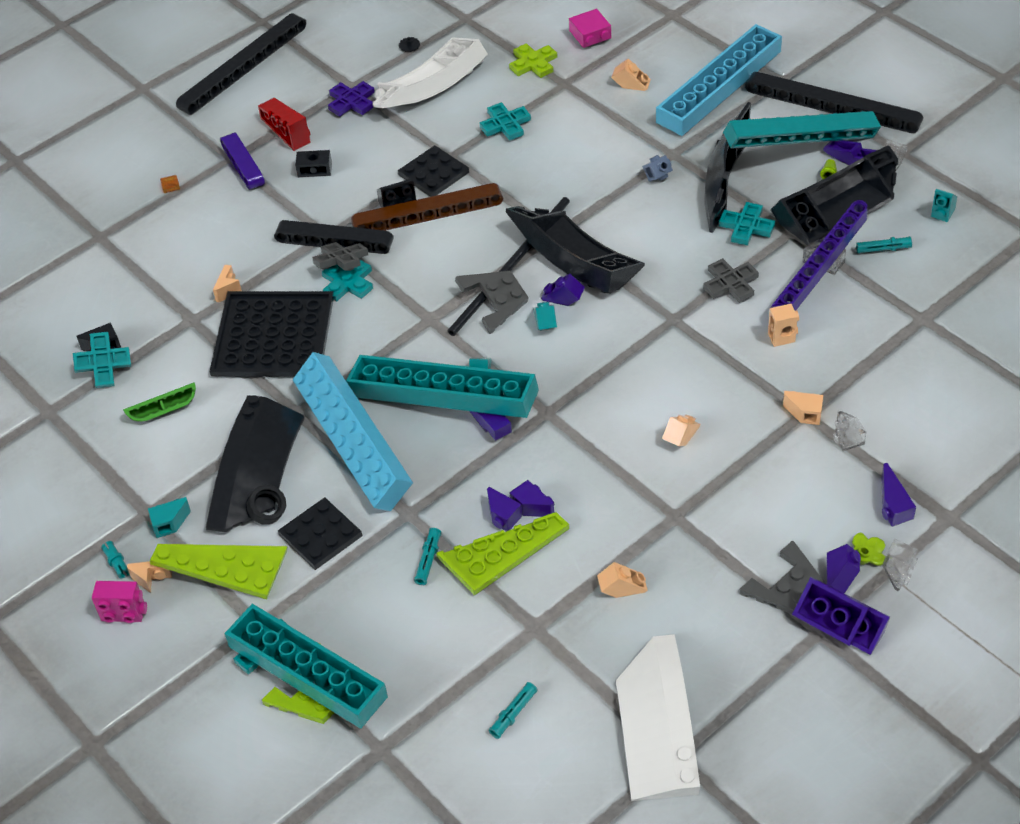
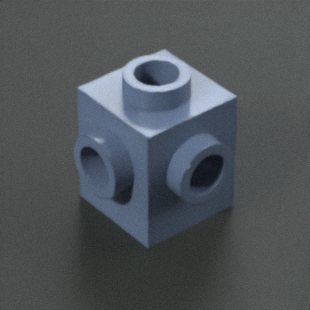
[642,155,673,182]

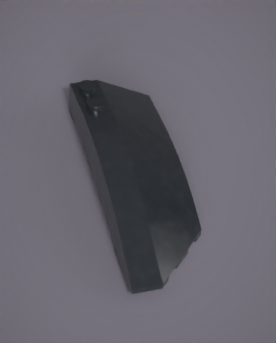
[705,102,751,233]
[770,145,898,245]
[506,206,645,294]
[206,395,304,532]

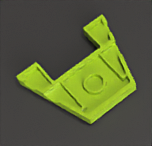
[262,643,334,724]

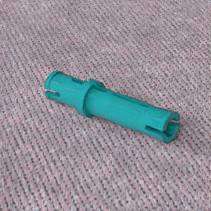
[856,236,912,254]
[414,528,441,585]
[488,682,538,739]

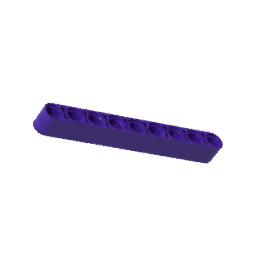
[770,200,867,310]

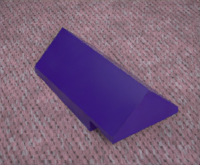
[792,577,890,655]

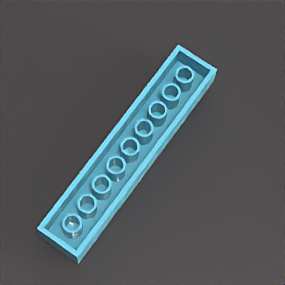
[656,24,782,136]
[293,352,413,511]

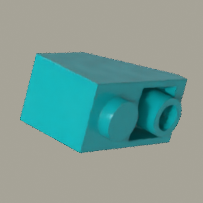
[931,189,958,222]
[533,302,557,330]
[148,497,191,538]

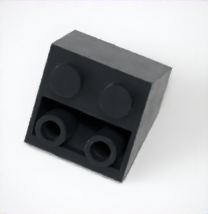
[377,178,416,208]

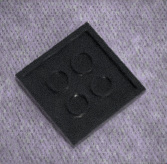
[398,145,469,197]
[278,497,363,570]

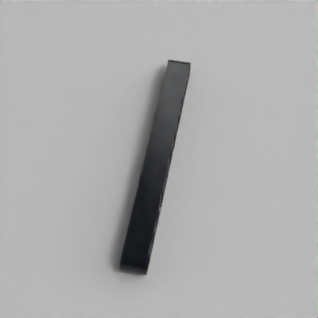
[176,13,306,115]
[745,72,924,133]

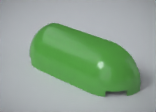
[123,382,196,422]

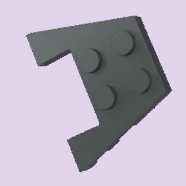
[455,271,529,334]
[739,540,827,614]

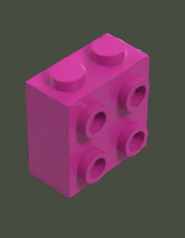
[569,9,612,48]
[92,581,147,623]

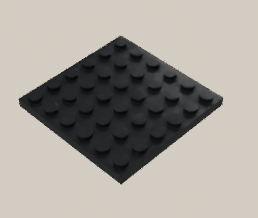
[209,291,334,377]

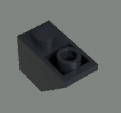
[76,322,121,351]

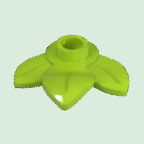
[852,532,888,566]

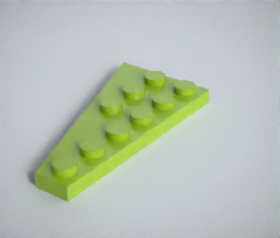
[436,512,569,595]
[150,544,288,600]

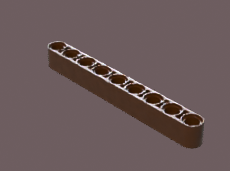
[351,183,503,231]

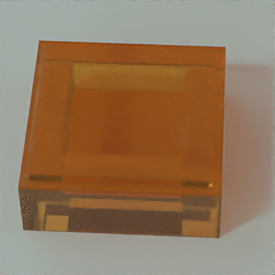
[160,175,180,193]

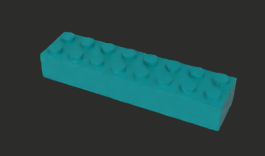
[224,603,388,729]

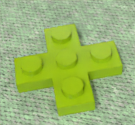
[509,43,558,78]

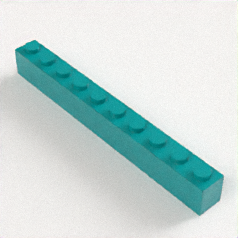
[723,111,881,148]

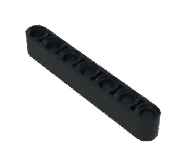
[274,220,394,254]

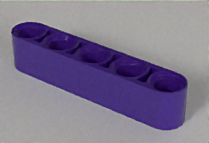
[220,132,265,190]

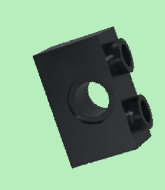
[295,150,332,178]

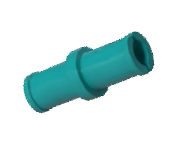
[101,541,130,579]

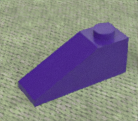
[882,463,916,527]

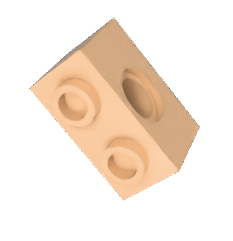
[768,304,799,347]

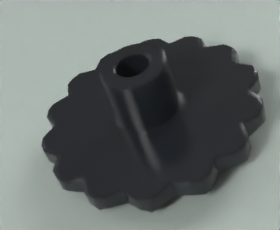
[399,37,420,52]

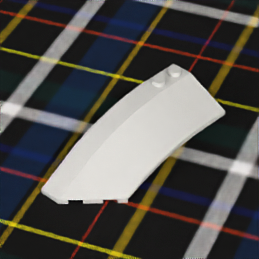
[373,37,488,108]
[616,634,700,801]

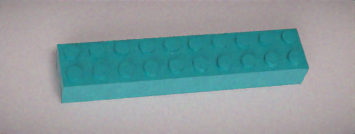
[346,355,539,418]

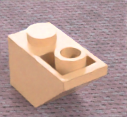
[611,59,651,91]
[783,391,823,425]
[662,414,700,446]
[597,562,648,598]

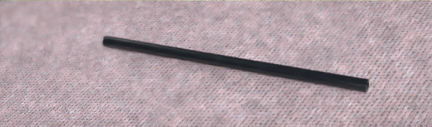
[448,197,570,336]

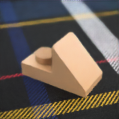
[213,265,242,302]
[127,561,172,592]

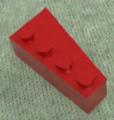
[258,98,311,151]

